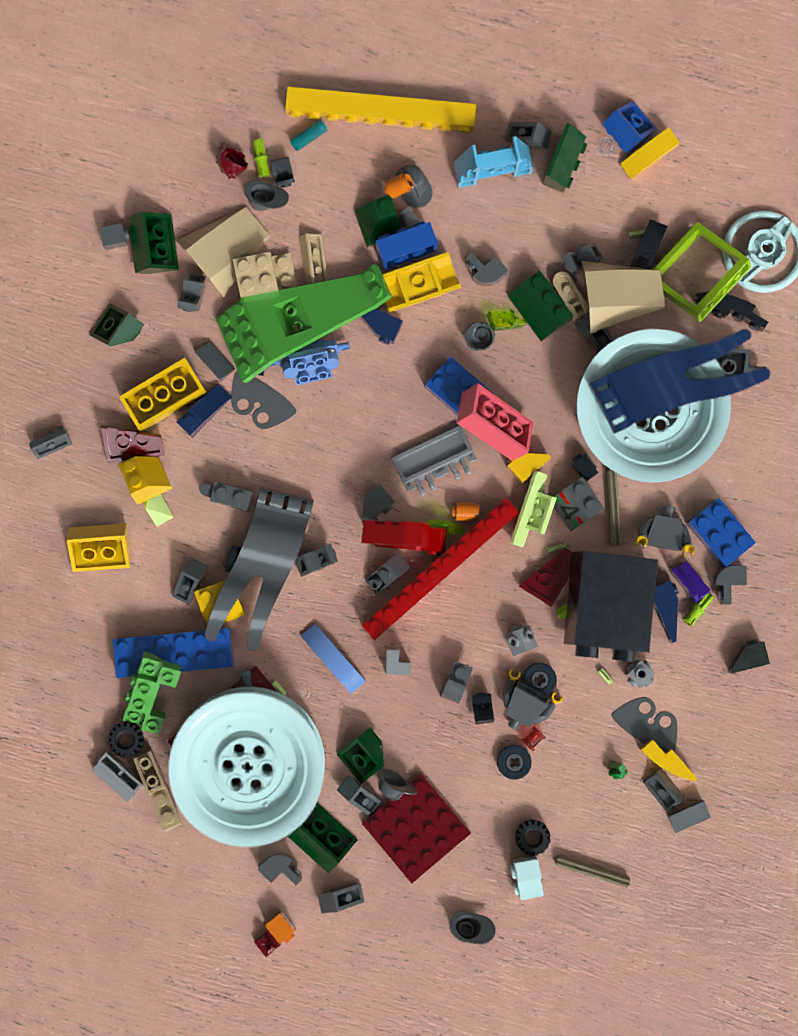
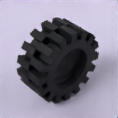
[108,722,144,757]
[515,819,551,856]

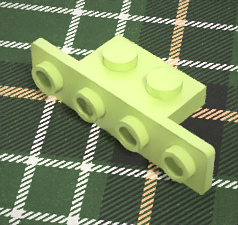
[510,471,557,547]

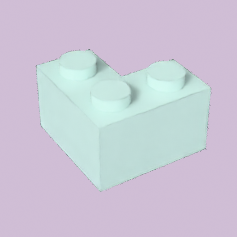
[510,855,544,900]

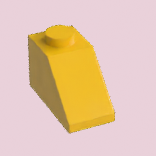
[507,453,551,484]

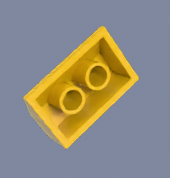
[67,523,130,572]

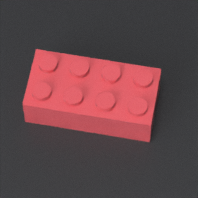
[457,384,533,461]

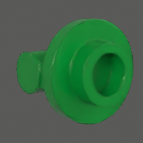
[608,761,628,779]

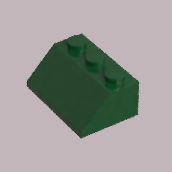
[543,123,587,193]
[128,212,179,274]
[508,270,573,342]
[287,802,358,874]

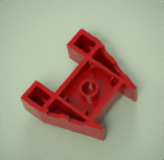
[361,520,447,556]

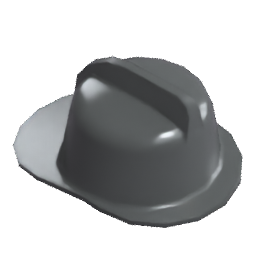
[395,165,432,208]
[244,180,289,211]
[378,769,417,801]
[449,911,495,945]

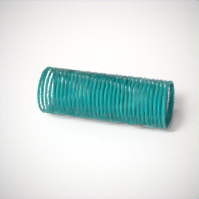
[290,119,328,152]

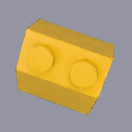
[118,456,172,505]
[194,580,245,624]

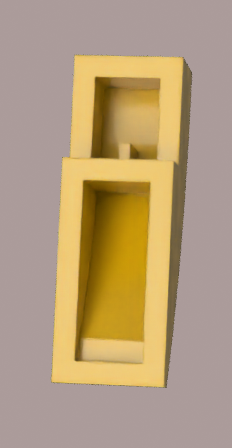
[620,128,680,180]
[639,739,697,781]

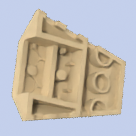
[176,207,270,298]
[581,261,665,334]

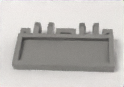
[391,426,477,497]

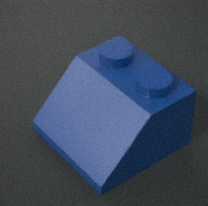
[602,101,657,153]

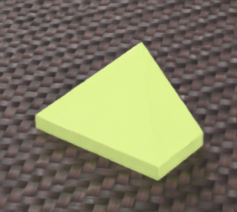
[143,494,173,526]

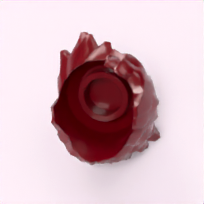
[215,142,249,180]

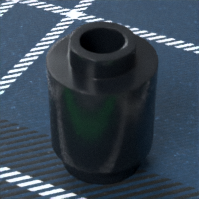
[571,453,599,482]
[222,545,241,573]

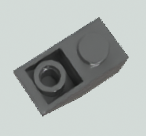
[362,484,394,524]
[365,553,411,595]

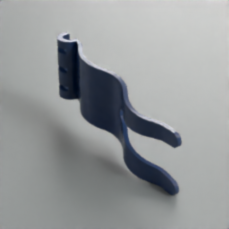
[589,329,771,434]

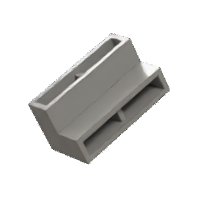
[386,650,411,675]
[92,751,143,802]

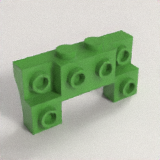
[122,652,181,735]

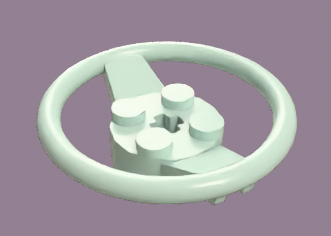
[722,210,798,293]

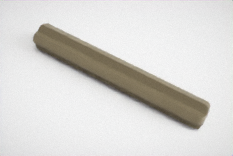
[606,470,622,546]
[555,855,630,888]

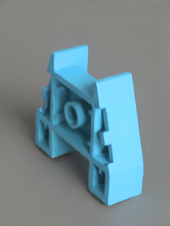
[454,136,533,188]

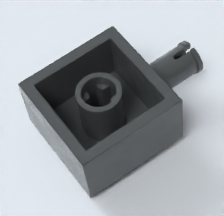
[716,348,767,377]

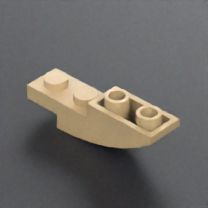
[133,751,182,832]

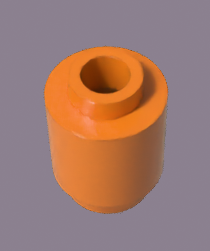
[384,173,414,198]
[452,502,479,521]

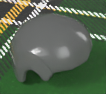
[465,322,495,351]

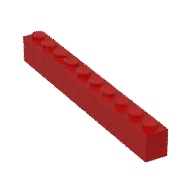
[362,498,519,641]

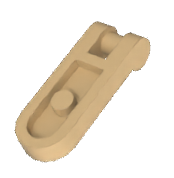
[552,272,589,324]

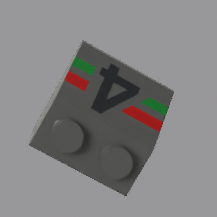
[554,477,604,531]

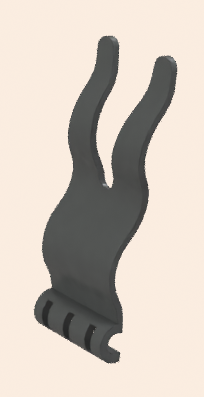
[205,487,314,651]

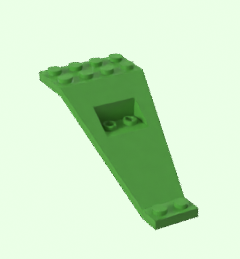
[216,264,393,383]

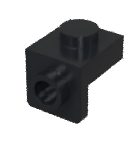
[271,156,295,188]
[472,692,494,725]

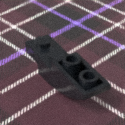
[630,219,668,269]
[692,292,768,331]

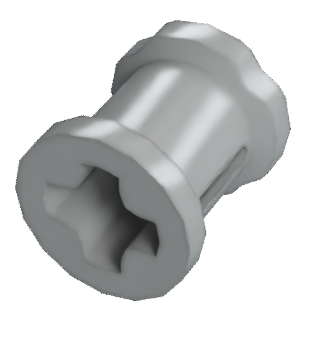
[398,206,421,230]

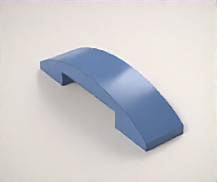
[301,624,365,694]

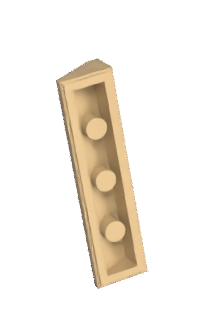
[299,233,328,285]

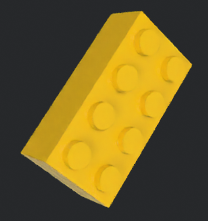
[119,358,207,432]

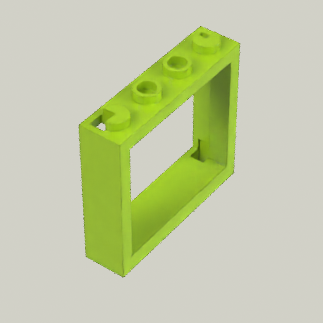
[651,222,751,323]

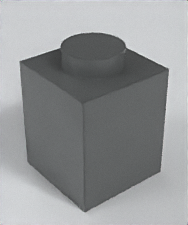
[100,223,130,250]

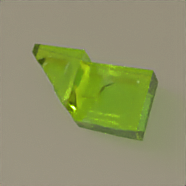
[486,309,528,331]
[428,519,464,535]

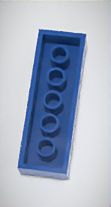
[113,628,234,678]

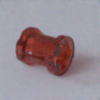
[521,726,546,752]

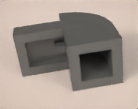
[562,243,604,276]
[465,252,508,286]
[177,273,206,312]
[295,543,338,577]
[713,566,747,605]
[440,661,473,704]
[257,853,302,885]

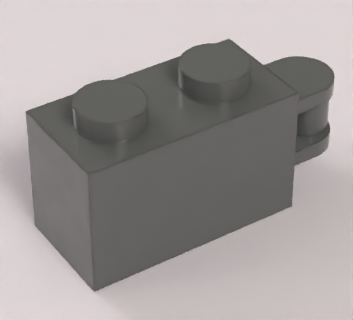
[199,482,254,512]

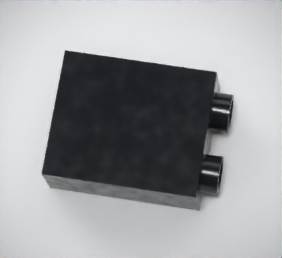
[564,551,658,662]

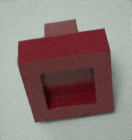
[254,930,281,957]

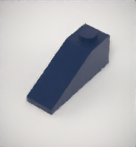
[360,309,403,345]
[176,384,232,438]
[654,581,679,643]

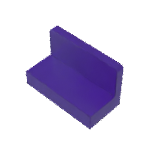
[671,561,711,603]

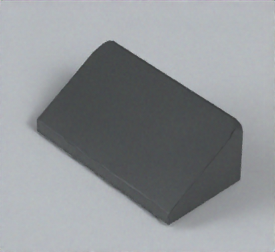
[195,341,235,382]
[643,768,685,812]
[667,800,711,833]

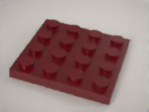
[362,774,471,884]

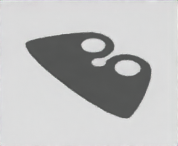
[231,372,297,429]
[612,697,678,752]

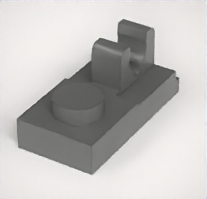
[29,426,72,459]

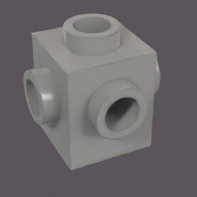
[505,624,538,656]
[625,660,655,688]

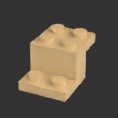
[233,252,297,298]

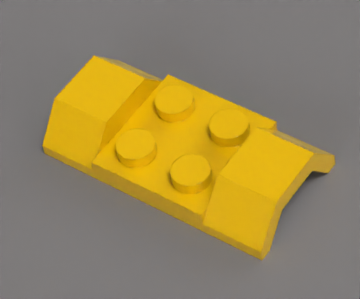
[383,252,461,313]

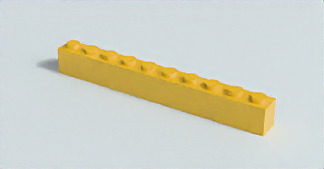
[285,87,476,133]

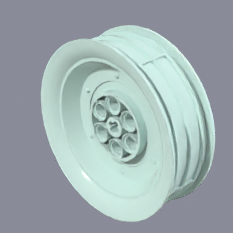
[577,329,731,483]
[169,687,325,847]

